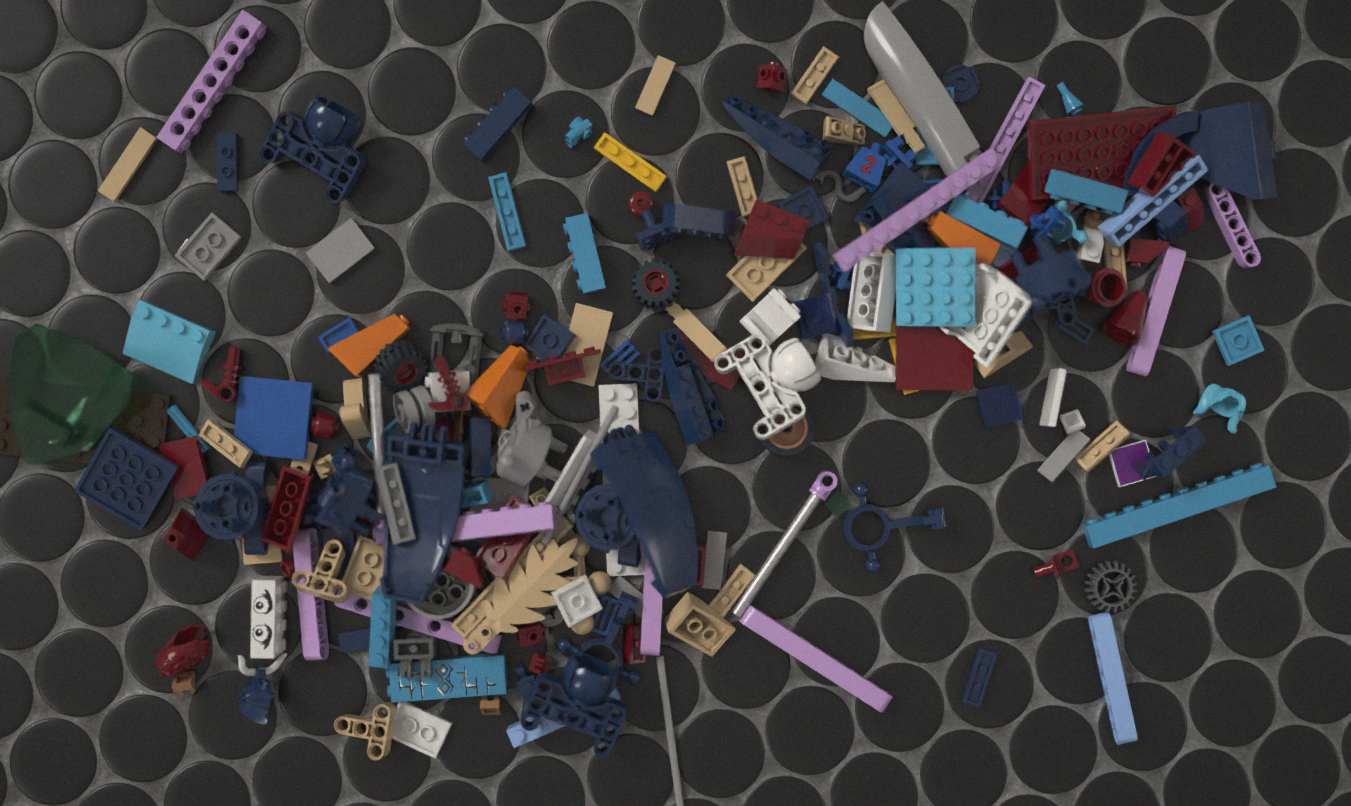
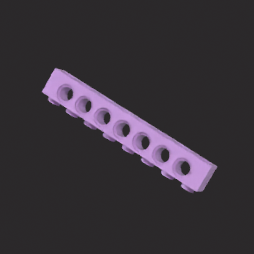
[156,9,266,153]

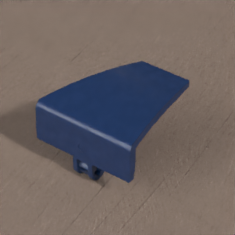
[1176,102,1278,200]

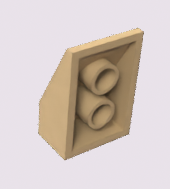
[664,592,736,657]

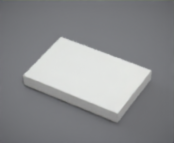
[1039,368,1067,427]
[384,702,452,759]

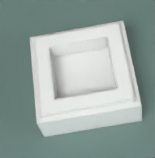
[1059,409,1086,434]

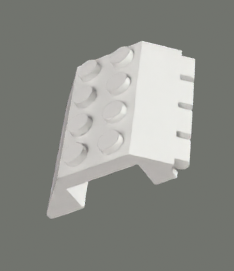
[940,262,1032,368]

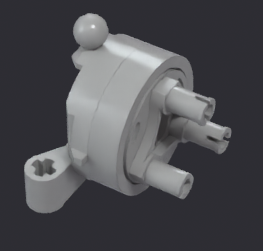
[491,391,568,486]

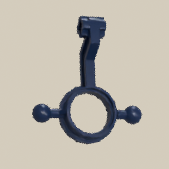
[843,483,947,573]
[557,590,641,686]

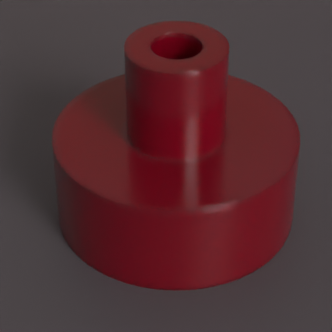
[279,558,295,578]

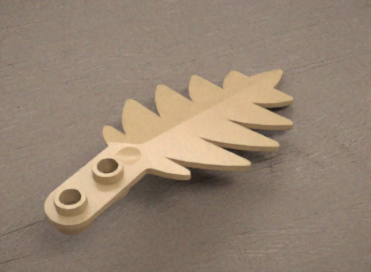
[463,537,578,654]

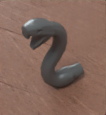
[811,169,866,203]

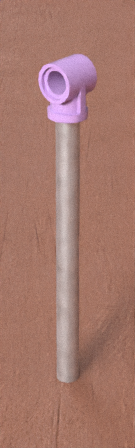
[368,374,386,545]
[732,471,837,618]

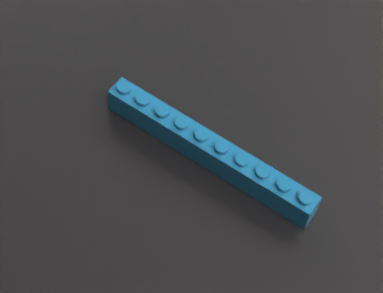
[1082,463,1276,548]

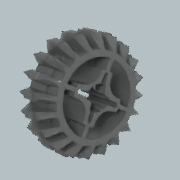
[1085,561,1138,613]

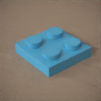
[1212,315,1265,366]

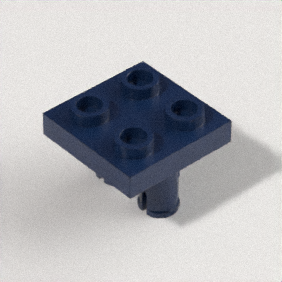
[635,209,677,251]

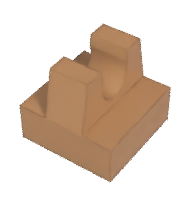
[171,671,196,695]
[480,695,501,715]

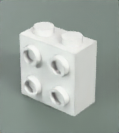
[425,370,471,412]

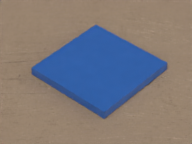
[234,376,314,460]

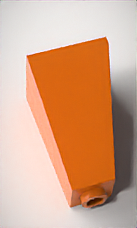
[927,211,1001,266]
[328,314,411,377]
[464,345,531,429]

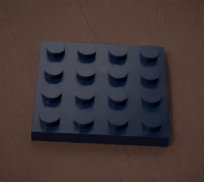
[74,426,179,531]

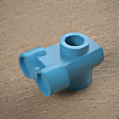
[565,116,592,148]

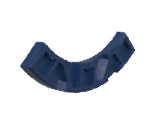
[1122,110,1198,195]
[814,242,853,348]

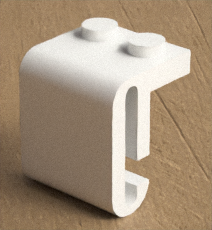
[739,288,801,346]

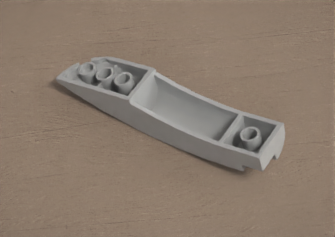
[864,1,982,177]

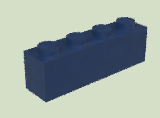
[463,86,533,162]
[662,203,735,239]

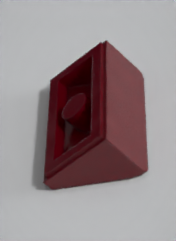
[622,624,646,664]

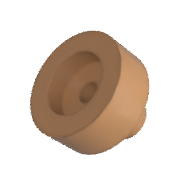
[1083,209,1104,229]

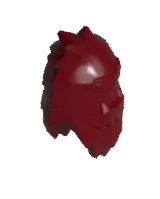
[155,624,210,677]

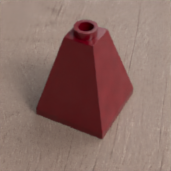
[160,508,209,561]

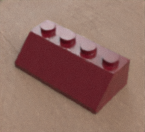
[261,466,313,552]

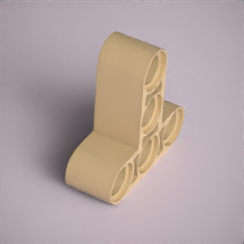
[340,378,372,440]
[292,540,350,603]
[334,702,396,760]

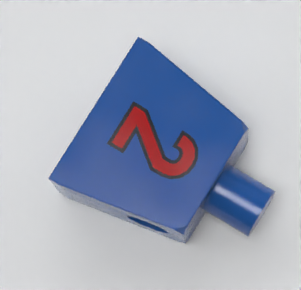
[841,143,886,193]

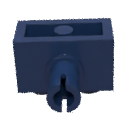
[1153,201,1188,244]

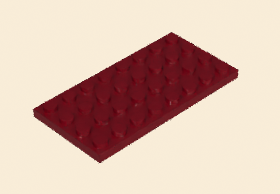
[1027,106,1176,200]

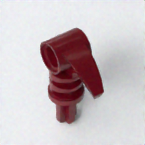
[201,346,242,402]
[428,356,469,411]

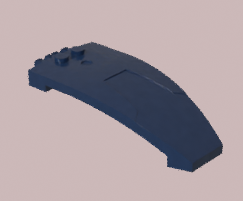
[379,422,468,604]
[590,424,698,598]

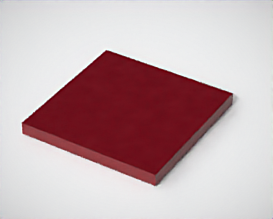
[895,326,973,390]

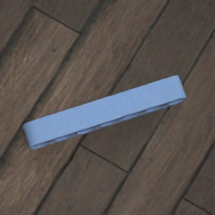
[1088,612,1138,745]

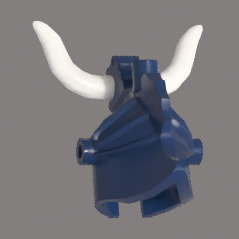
[238,653,287,725]

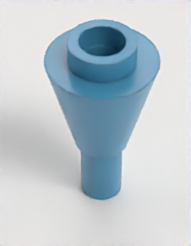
[1057,82,1084,116]

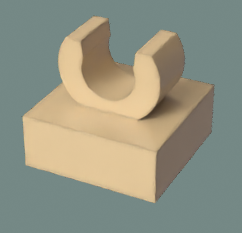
[313,454,336,479]

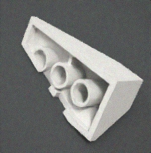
[815,333,896,382]

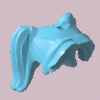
[1050,200,1088,244]
[1193,384,1246,434]

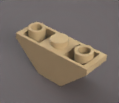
[823,116,866,145]
[973,331,1033,379]

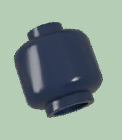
[500,319,529,345]

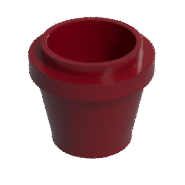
[1083,268,1126,307]

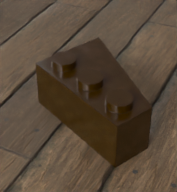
[453,410,496,481]

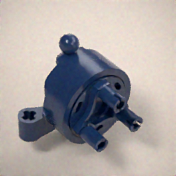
[1009,234,1091,326]
[301,443,384,537]
[192,461,272,555]
[573,484,641,568]

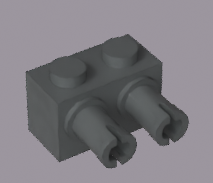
[394,637,437,678]

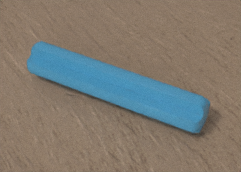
[167,405,210,454]

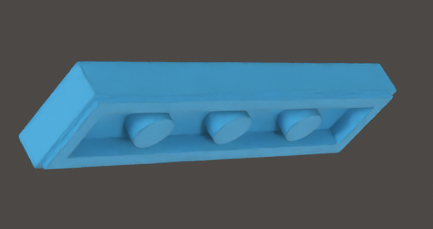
[821,79,892,138]
[488,172,527,252]

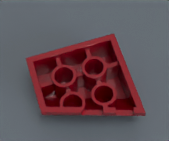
[734,199,810,259]

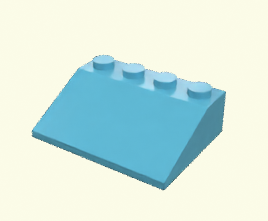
[122,300,216,384]

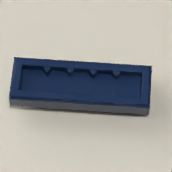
[217,133,238,192]

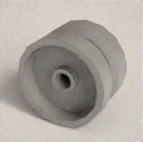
[393,385,435,434]

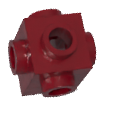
[757,62,787,93]
[501,291,530,321]
[514,621,545,648]

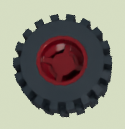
[632,259,681,311]
[374,340,428,393]

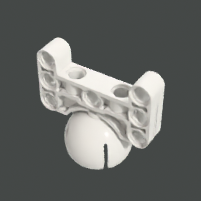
[714,334,821,440]

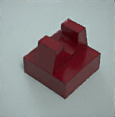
[528,651,552,674]

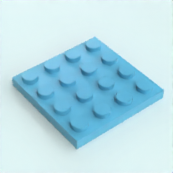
[896,247,976,326]

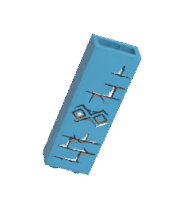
[386,652,509,703]

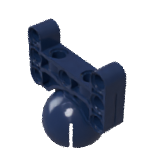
[259,96,366,203]
[521,653,626,758]

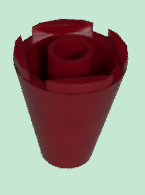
[1102,290,1149,346]

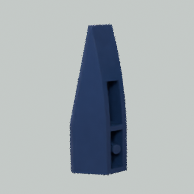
[722,95,835,180]
[858,184,937,255]
[660,327,728,445]

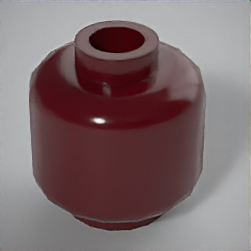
[628,191,654,218]
[310,413,339,439]

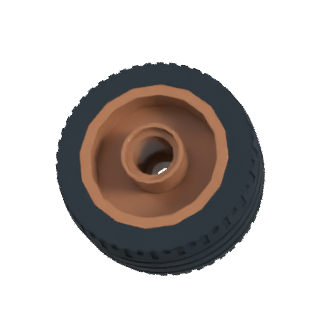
[757,400,815,457]

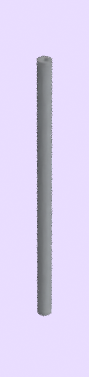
[542,405,620,545]
[656,655,684,806]

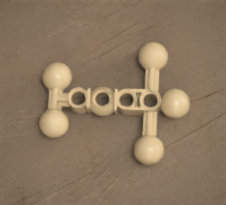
[492,534,612,635]

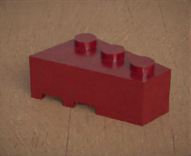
[1127,132,1198,197]

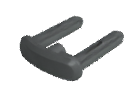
[429,323,485,387]

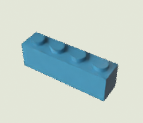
[1044,169,1128,215]
[946,194,1028,252]
[563,213,606,294]
[369,586,397,669]

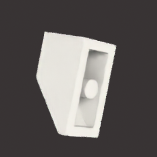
[1076,223,1104,265]

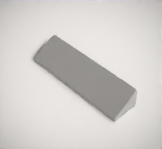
[375,463,416,544]

